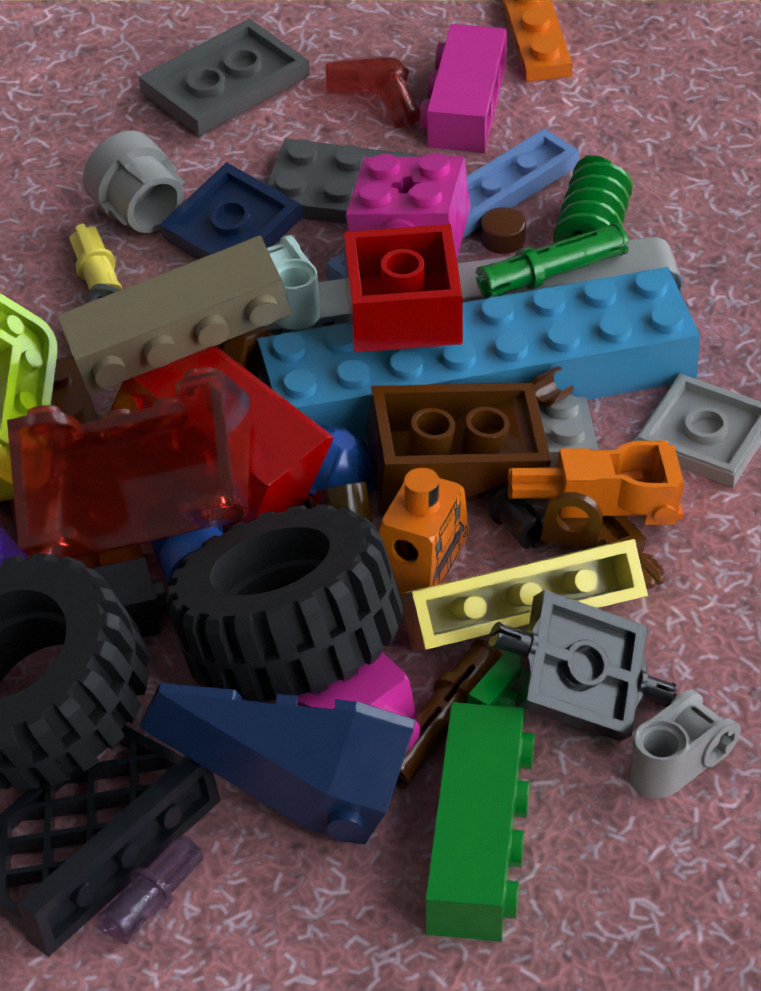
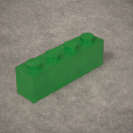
[426,702,535,942]

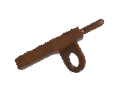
[540,492,665,588]

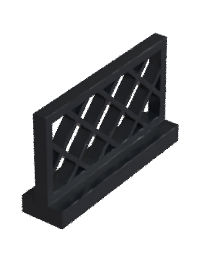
[0,725,221,957]

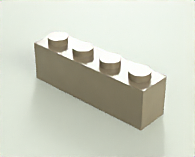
[57,235,292,395]

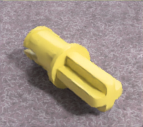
[69,223,122,290]

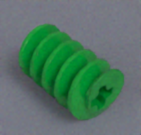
[553,155,633,244]

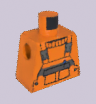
[379,468,469,593]

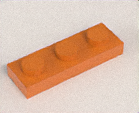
[501,0,573,82]

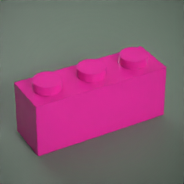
[419,24,507,153]

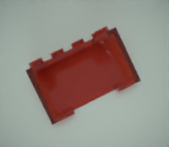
[7,367,251,560]

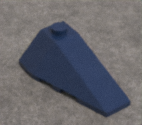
[140,683,415,844]

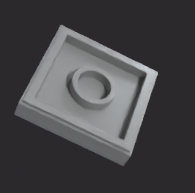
[634,373,761,487]

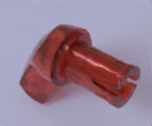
[326,56,420,129]

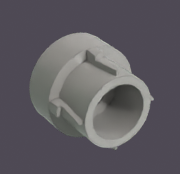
[83,131,185,233]

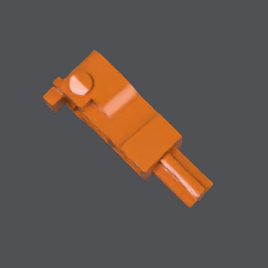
[507,441,684,525]

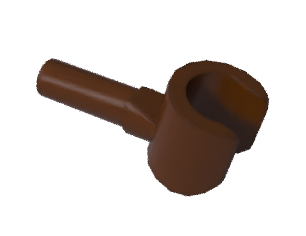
[531,366,574,407]

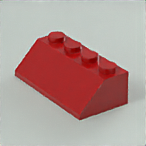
[106,346,334,525]

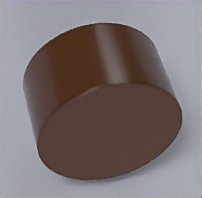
[481,207,526,254]

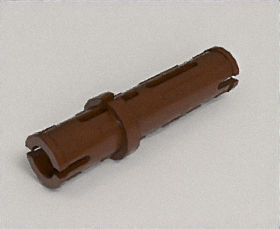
[395,639,502,789]

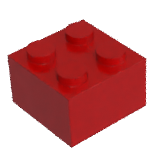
[344,224,463,352]

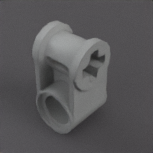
[630,689,741,798]

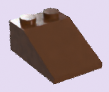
[366,383,551,511]

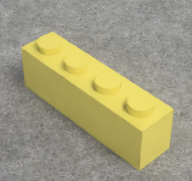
[400,539,648,650]

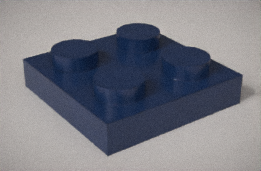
[160,162,303,259]

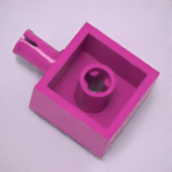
[346,153,471,257]

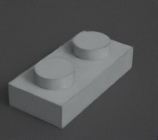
[539,395,599,468]

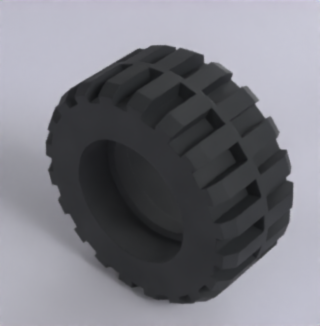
[166,504,403,703]
[0,554,149,791]

